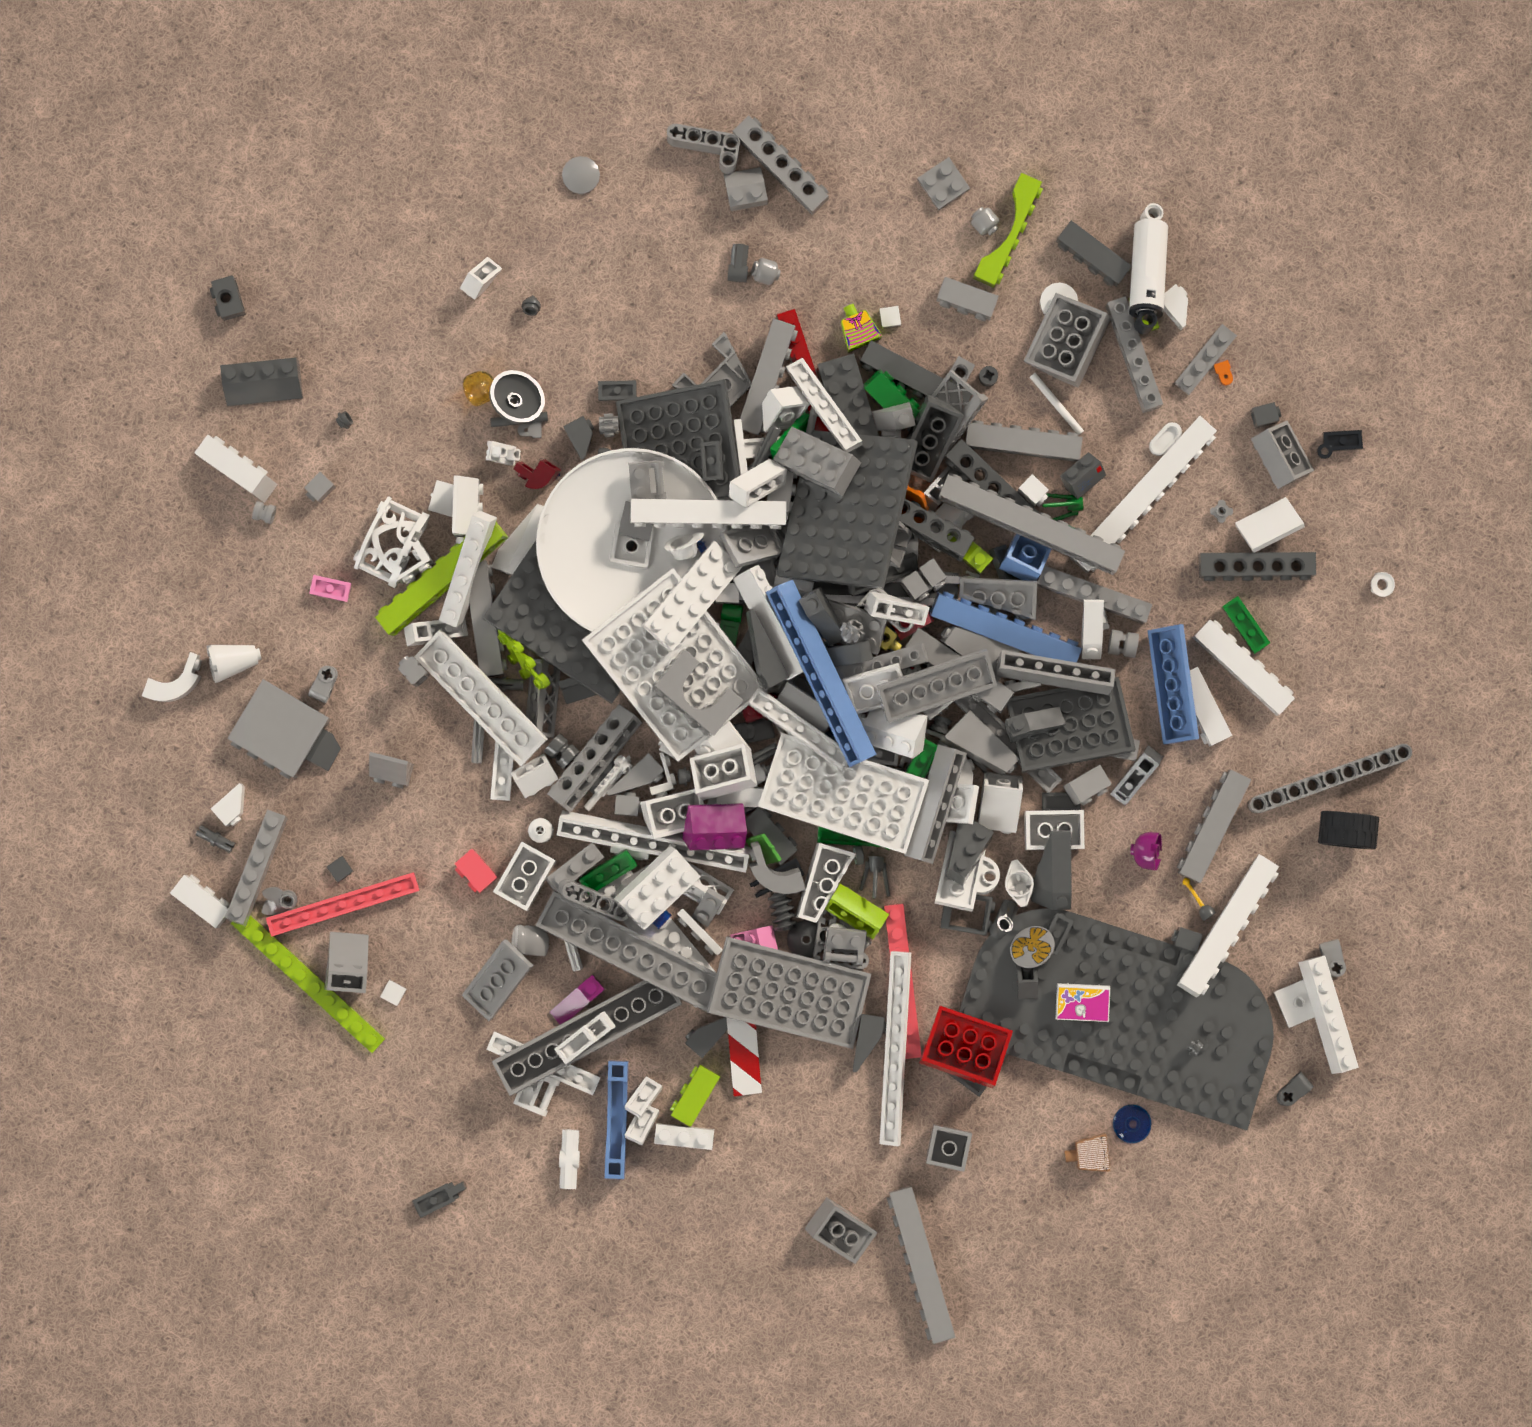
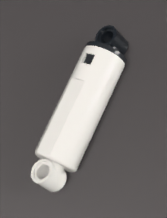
[1129,203,1168,335]

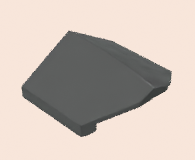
[306,729,341,771]

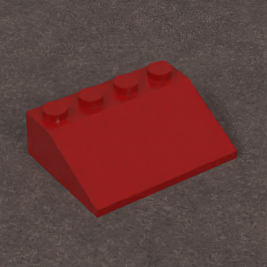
[919,1006,1013,1089]

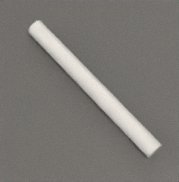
[1030,373,1084,436]

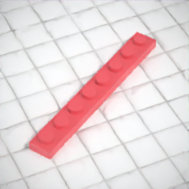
[266,872,420,937]
[884,904,922,1059]

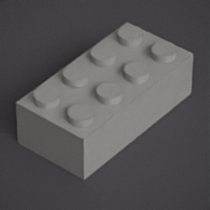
[773,427,861,496]

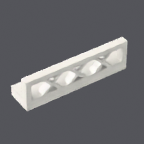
[683,861,734,915]

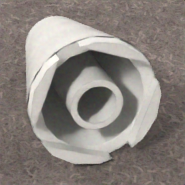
[206,645,261,683]

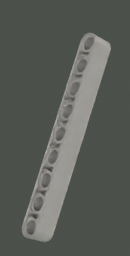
[1248,744,1412,813]

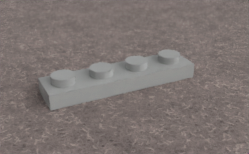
[1174,324,1237,395]

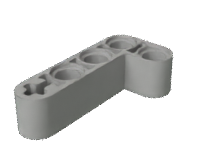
[667,124,740,174]
[558,879,630,921]

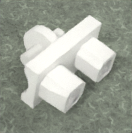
[486,441,521,466]

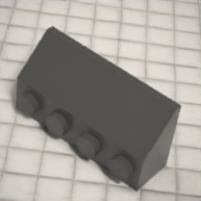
[220,357,303,406]
[906,394,964,483]

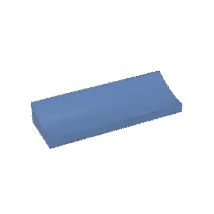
[1147,624,1199,744]

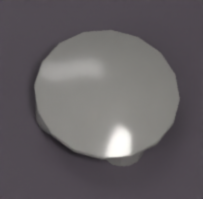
[562,156,600,195]

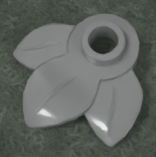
[262,887,297,915]

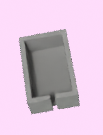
[776,675,829,732]

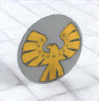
[1010,926,1055,968]

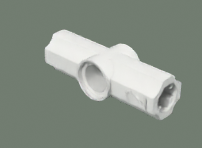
[559,1129,580,1189]

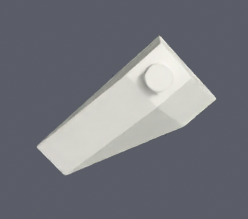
[492,504,544,576]

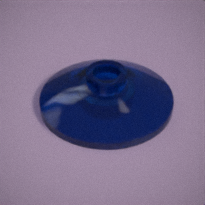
[1113,1104,1152,1143]

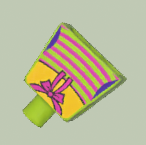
[841,304,882,353]

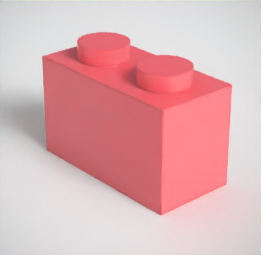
[455,849,498,893]

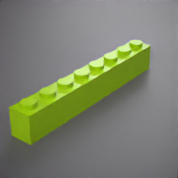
[375,522,509,636]

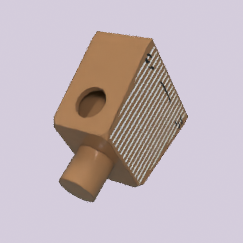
[1064,1133,1110,1172]

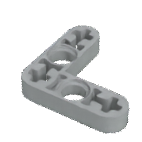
[813,909,869,970]

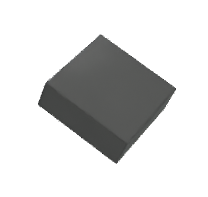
[327,856,354,882]

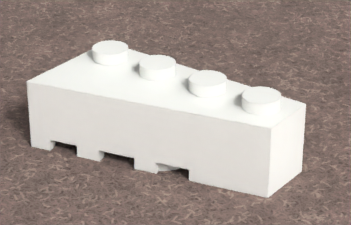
[195,435,278,503]
[795,843,856,923]

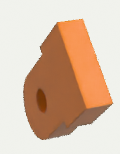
[1213,360,1233,386]

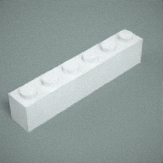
[733,565,803,680]
[1193,620,1295,716]
[1298,956,1359,1074]

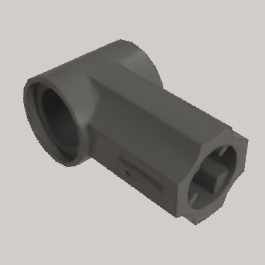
[728,244,749,283]
[989,900,1019,939]

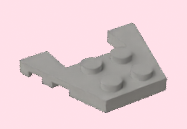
[672,332,752,408]

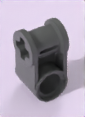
[1276,1072,1314,1106]

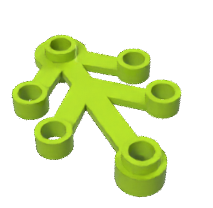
[497,630,550,690]

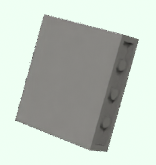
[227,679,331,779]

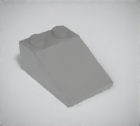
[369,752,414,789]
[804,1197,878,1264]

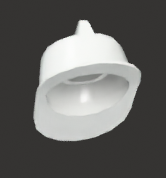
[664,532,704,560]

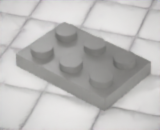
[719,525,783,568]

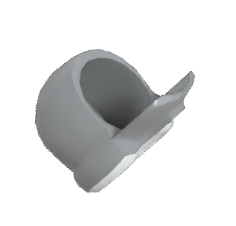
[511,925,549,956]

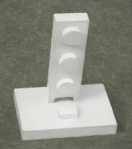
[732,419,781,475]

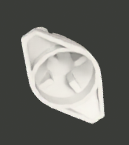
[1005,859,1034,907]

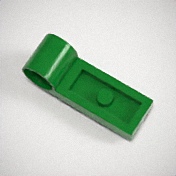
[720,603,743,648]

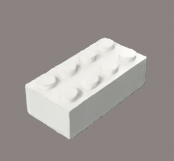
[614,846,701,930]

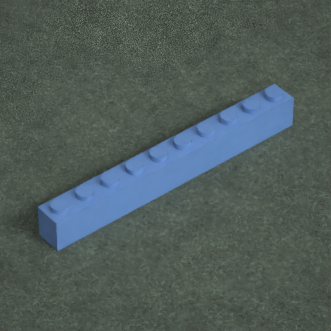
[765,580,877,768]

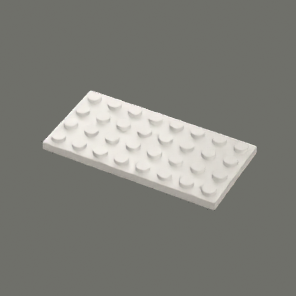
[758,733,929,854]

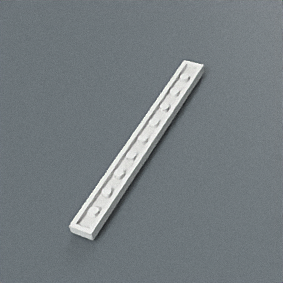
[880,951,911,1146]

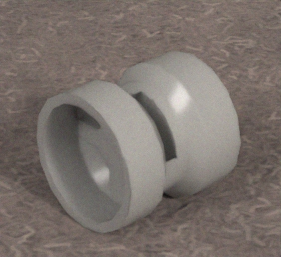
[252,501,276,524]

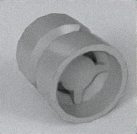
[1108,629,1139,658]

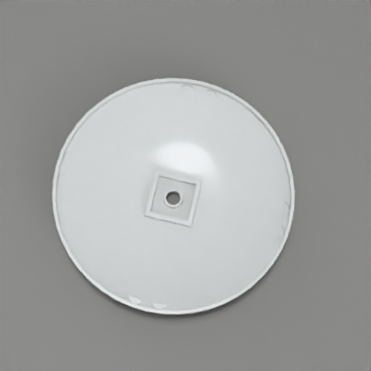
[536,448,728,632]

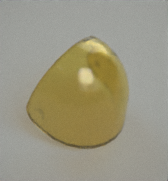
[463,371,494,407]

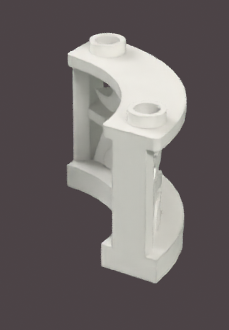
[353,497,430,588]

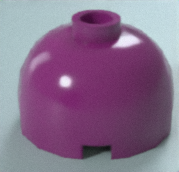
[1130,832,1162,871]

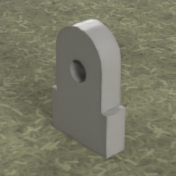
[518,422,542,438]

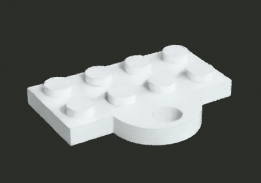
[935,831,1000,912]

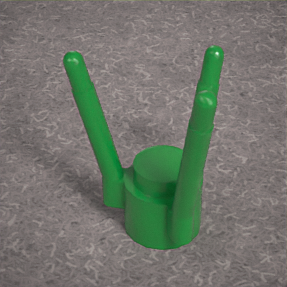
[1042,493,1084,521]

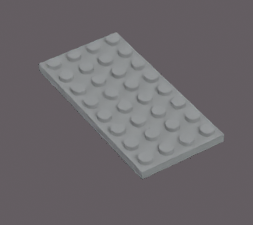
[707,936,871,1049]

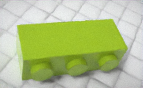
[825,884,889,939]
[670,1065,720,1127]

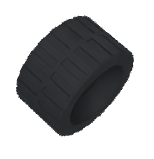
[1318,811,1379,850]

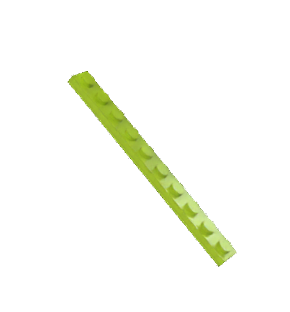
[231,915,385,1053]

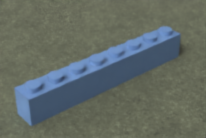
[929,591,1082,663]

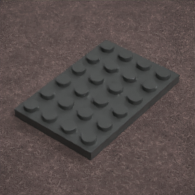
[1007,677,1136,773]

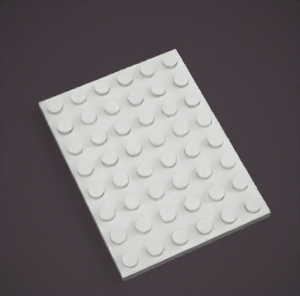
[582,568,768,762]

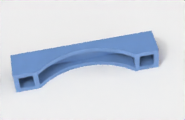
[605,1060,629,1179]

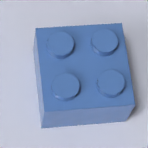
[999,534,1052,581]

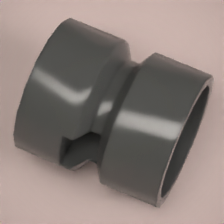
[544,734,580,769]

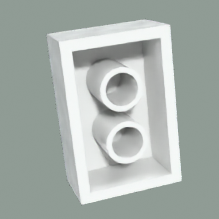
[690,743,757,801]
[1024,810,1085,850]
[493,842,556,911]

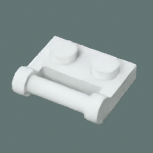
[513,1076,560,1117]

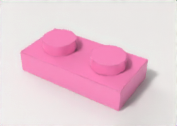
[309,575,352,602]

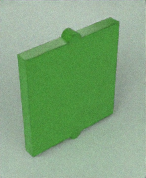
[745,834,782,865]

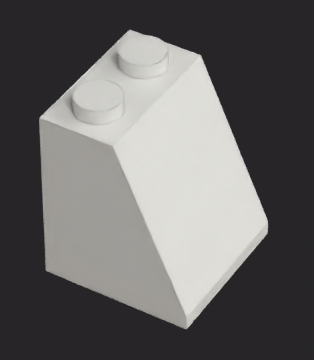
[978,772,1023,834]

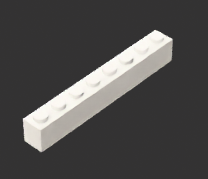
[630,499,786,529]
[1177,854,1279,998]

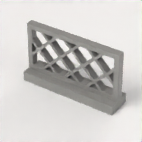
[907,370,989,455]

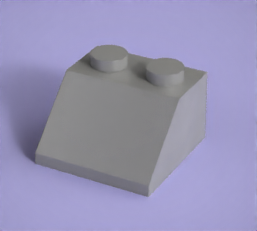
[723,167,768,211]

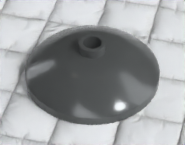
[489,370,545,424]

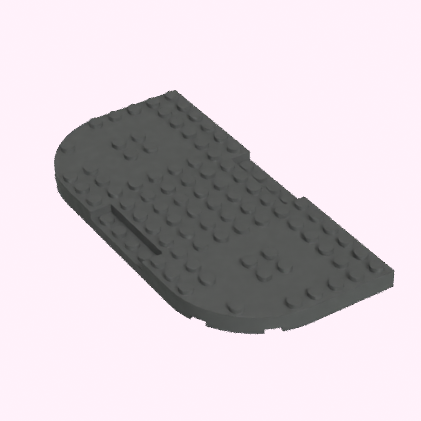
[959,909,1274,1131]

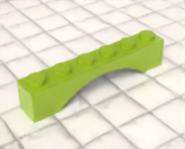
[973,173,1043,288]

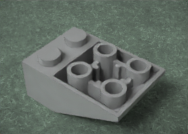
[325,932,369,993]

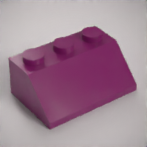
[682,803,747,851]

